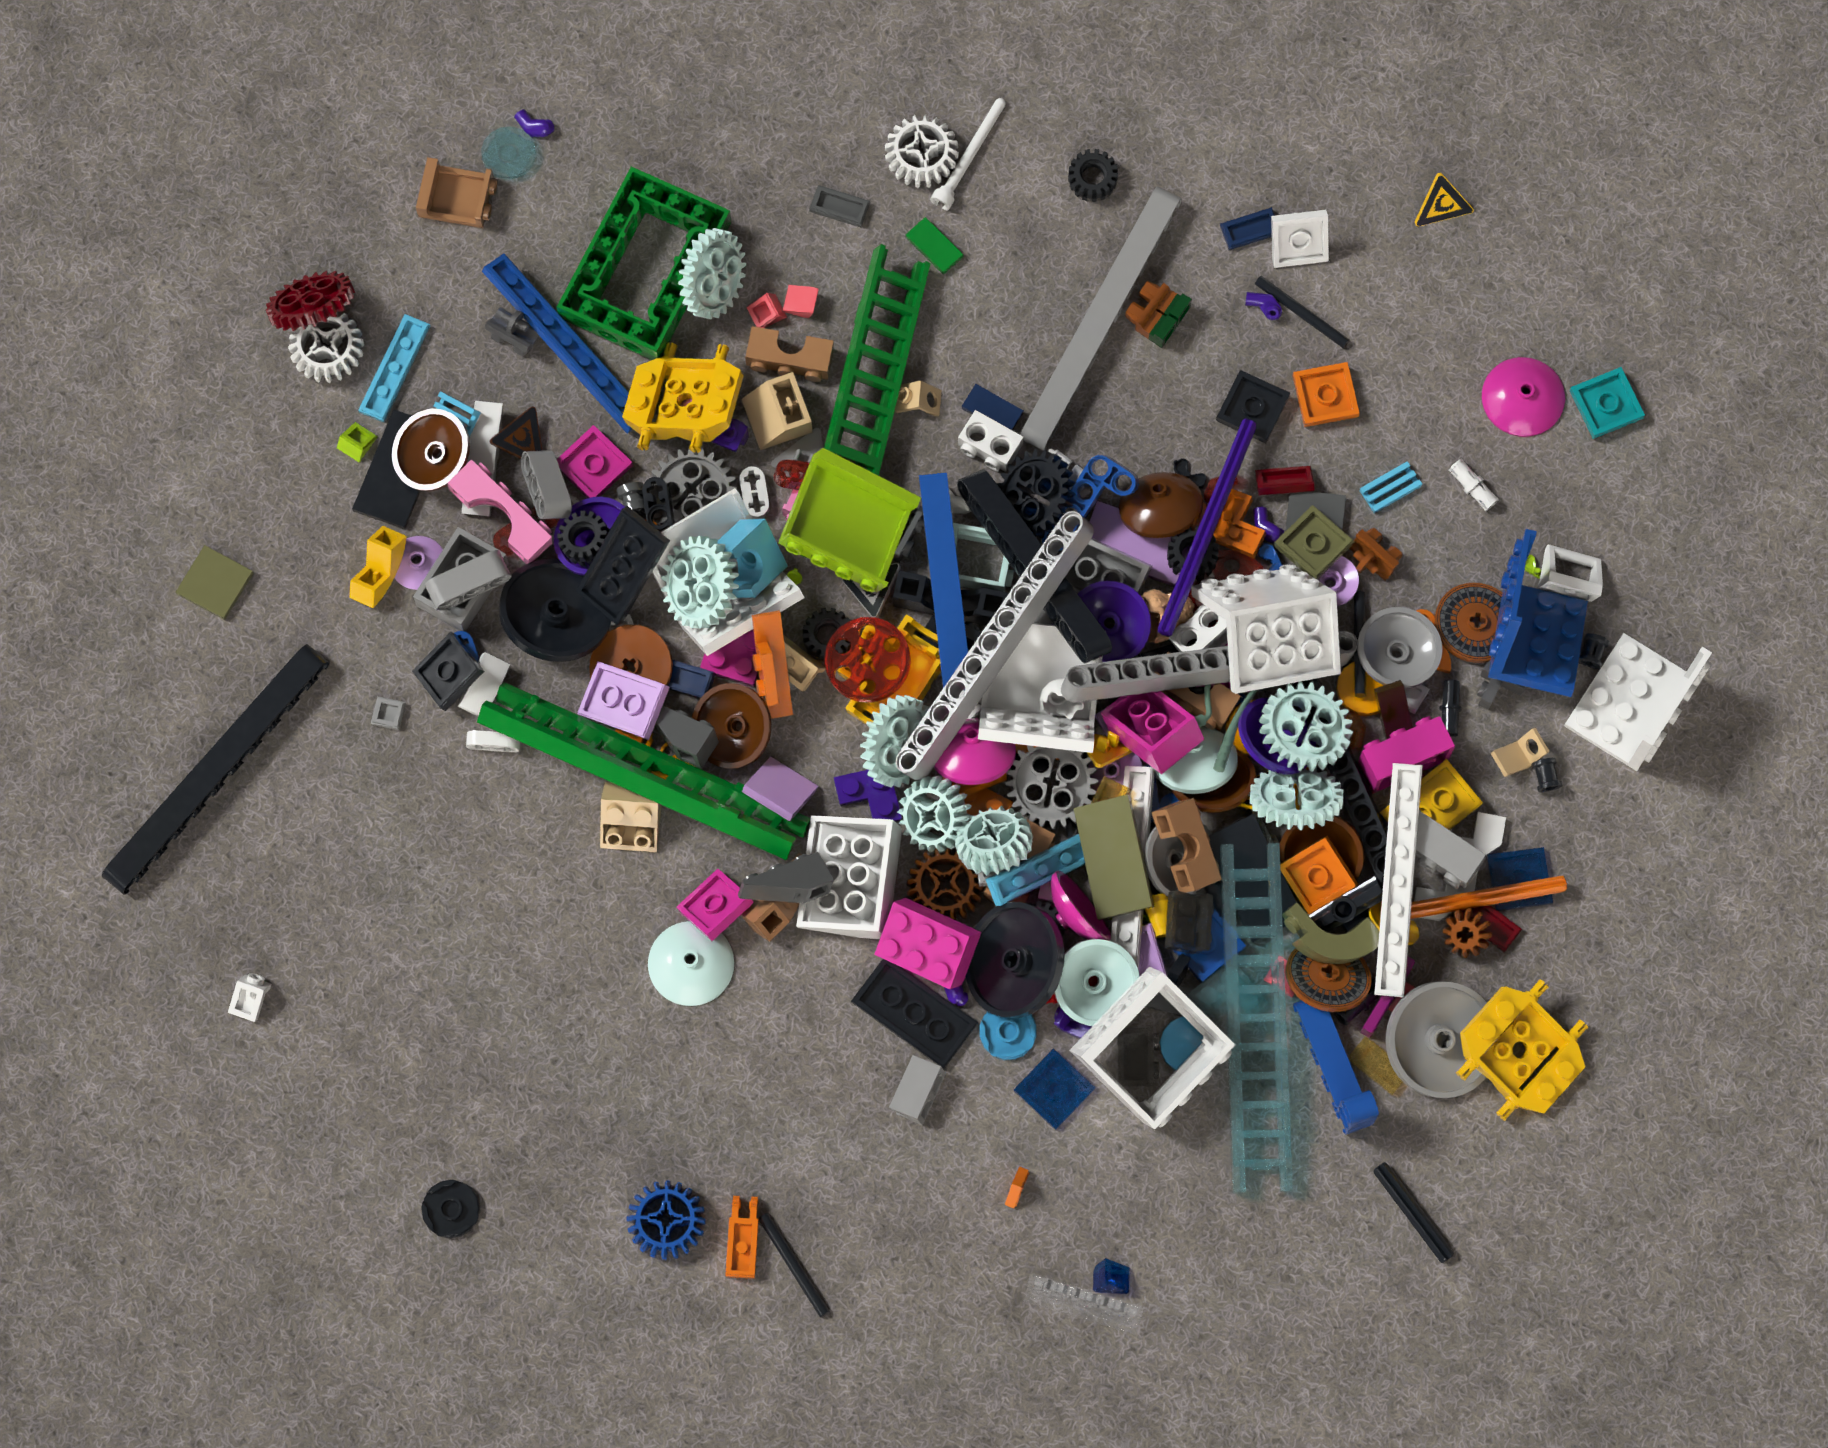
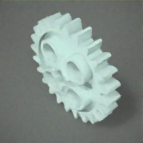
[678,228,746,319]
[661,536,739,629]
[1259,682,1353,772]
[860,695,933,788]
[1250,767,1343,830]

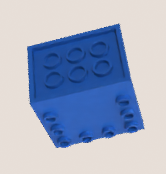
[1488,529,1588,697]

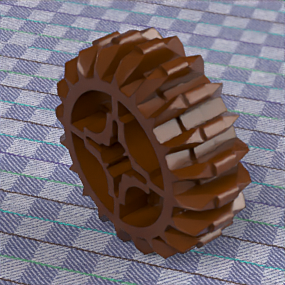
[907,847,984,920]

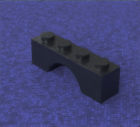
[893,571,1009,626]

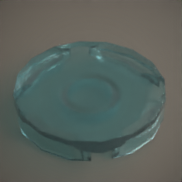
[481,126,536,180]

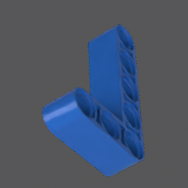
[1293,1000,1379,1135]

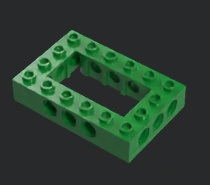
[557,166,732,360]

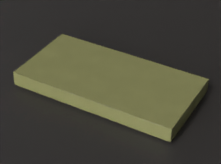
[1073,794,1154,920]

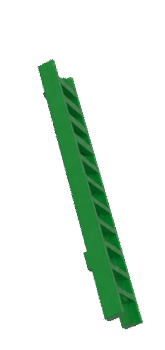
[800,244,931,558]
[477,682,811,860]

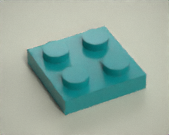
[1569,367,1645,439]

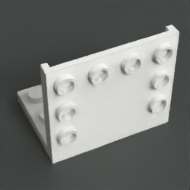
[652,488,804,656]
[1191,564,1341,694]
[978,620,1103,753]
[1564,633,1712,771]

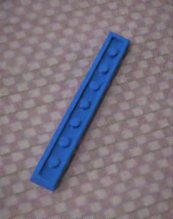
[482,253,633,434]
[919,472,968,690]

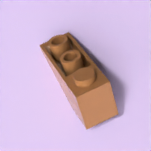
[741,853,802,942]

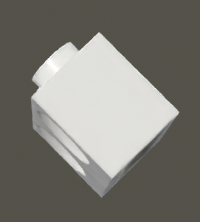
[958,410,1023,472]
[1169,605,1228,652]

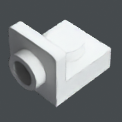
[228,973,272,1022]

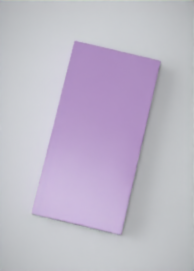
[1090,501,1191,587]

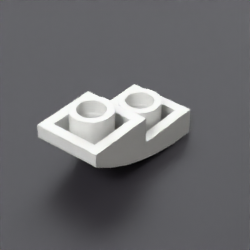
[458,652,510,716]

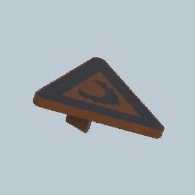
[489,407,543,459]

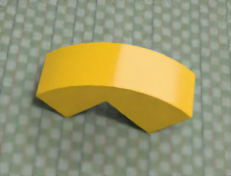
[349,526,407,608]

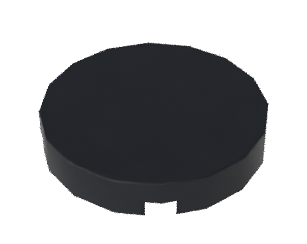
[421,1180,480,1239]

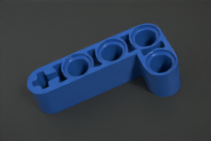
[1042,455,1139,551]

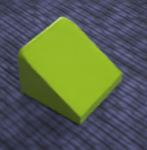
[337,422,378,462]

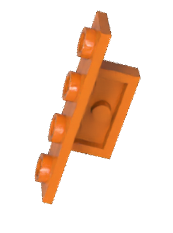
[752,610,793,719]

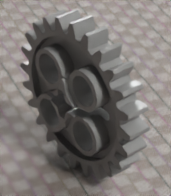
[650,448,737,525]
[1005,745,1098,830]

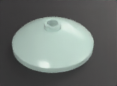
[1155,726,1238,794]
[648,921,734,1006]
[1054,939,1140,1026]

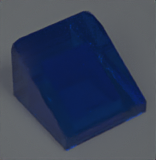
[1093,1258,1130,1294]

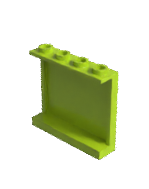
[778,448,921,592]

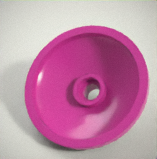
[1482,357,1565,437]
[934,718,1016,785]
[1051,871,1111,941]

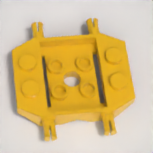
[622,342,744,453]
[1456,979,1588,1121]

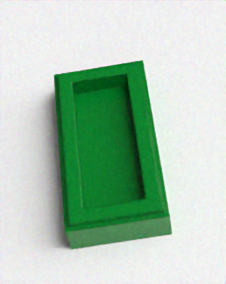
[905,217,963,275]

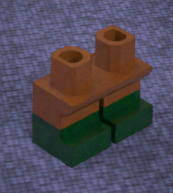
[1125,281,1192,348]

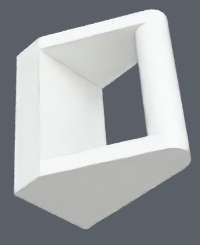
[1538,544,1603,602]

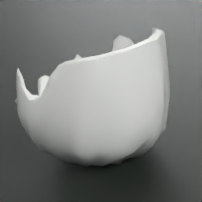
[1039,678,1084,719]

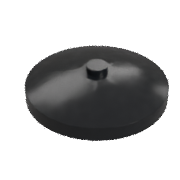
[499,559,611,662]
[966,902,1064,1018]

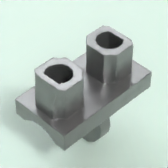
[485,307,540,356]

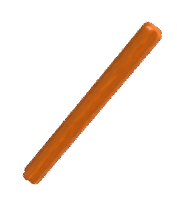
[1410,875,1567,919]

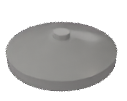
[1386,981,1487,1098]

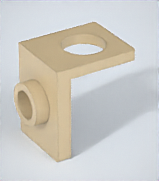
[894,381,942,416]
[1491,728,1549,777]

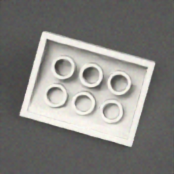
[796,816,902,939]

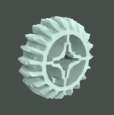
[897,776,972,853]
[955,806,1033,876]

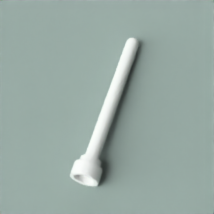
[930,98,1006,211]

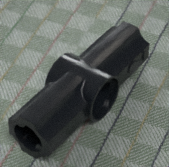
[1308,875,1383,933]

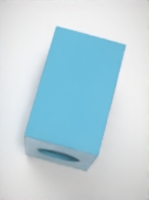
[718,519,788,598]

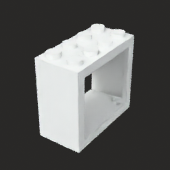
[1069,967,1235,1129]

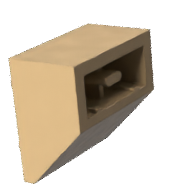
[741,372,813,450]
[600,782,661,852]

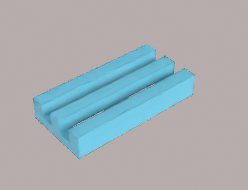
[433,391,481,437]
[1359,461,1422,513]

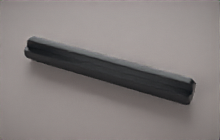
[1373,1162,1454,1263]

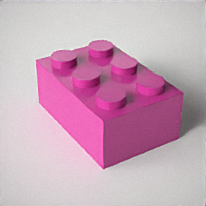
[1101,691,1204,775]
[1358,716,1455,794]
[874,898,982,989]

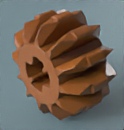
[1442,908,1493,958]

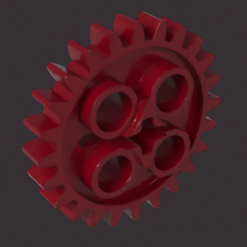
[265,271,355,331]

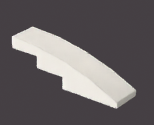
[462,401,503,516]

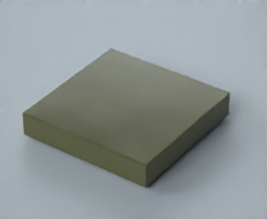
[1274,505,1354,579]
[176,545,254,620]

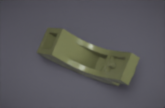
[1281,903,1380,965]

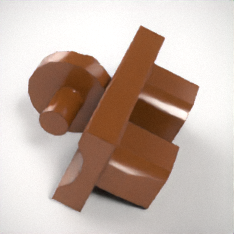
[1349,528,1403,581]

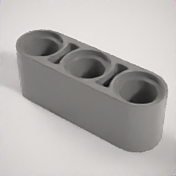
[521,450,572,519]
[425,550,511,611]

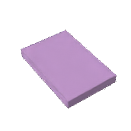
[577,661,670,740]

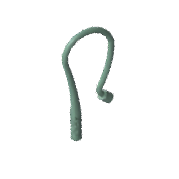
[1195,665,1258,772]

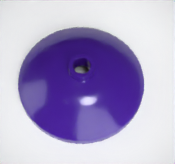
[554,497,625,576]
[1078,581,1151,662]
[1238,698,1316,774]

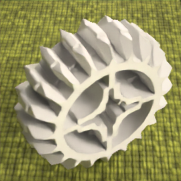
[885,115,959,188]
[288,312,364,383]

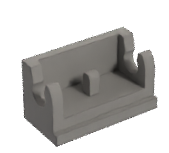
[889,1055,946,1126]

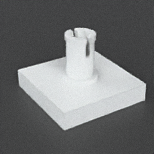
[1271,210,1329,268]

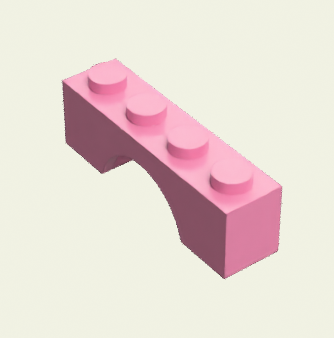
[448,460,552,564]

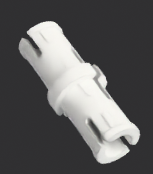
[1448,458,1499,511]

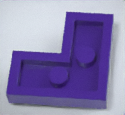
[834,770,902,822]

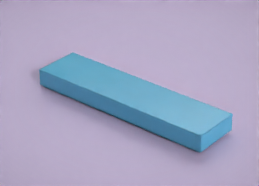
[358,314,431,422]
[985,834,1085,906]

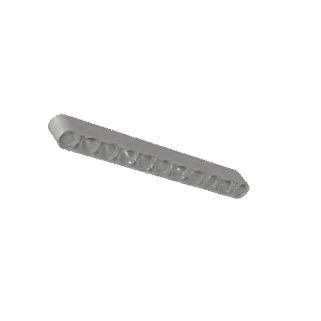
[1020,186,1182,451]
[896,511,1094,780]
[1061,631,1358,702]

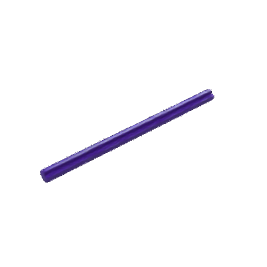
[1158,418,1256,637]

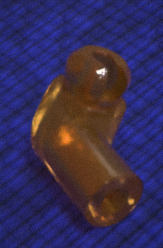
[1344,709,1366,751]

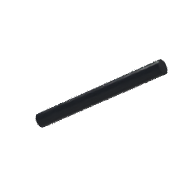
[1255,276,1350,348]
[1354,591,1366,698]
[758,1213,830,1318]

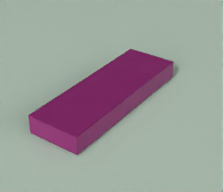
[1360,956,1415,1038]

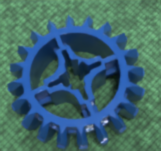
[626,1180,706,1260]

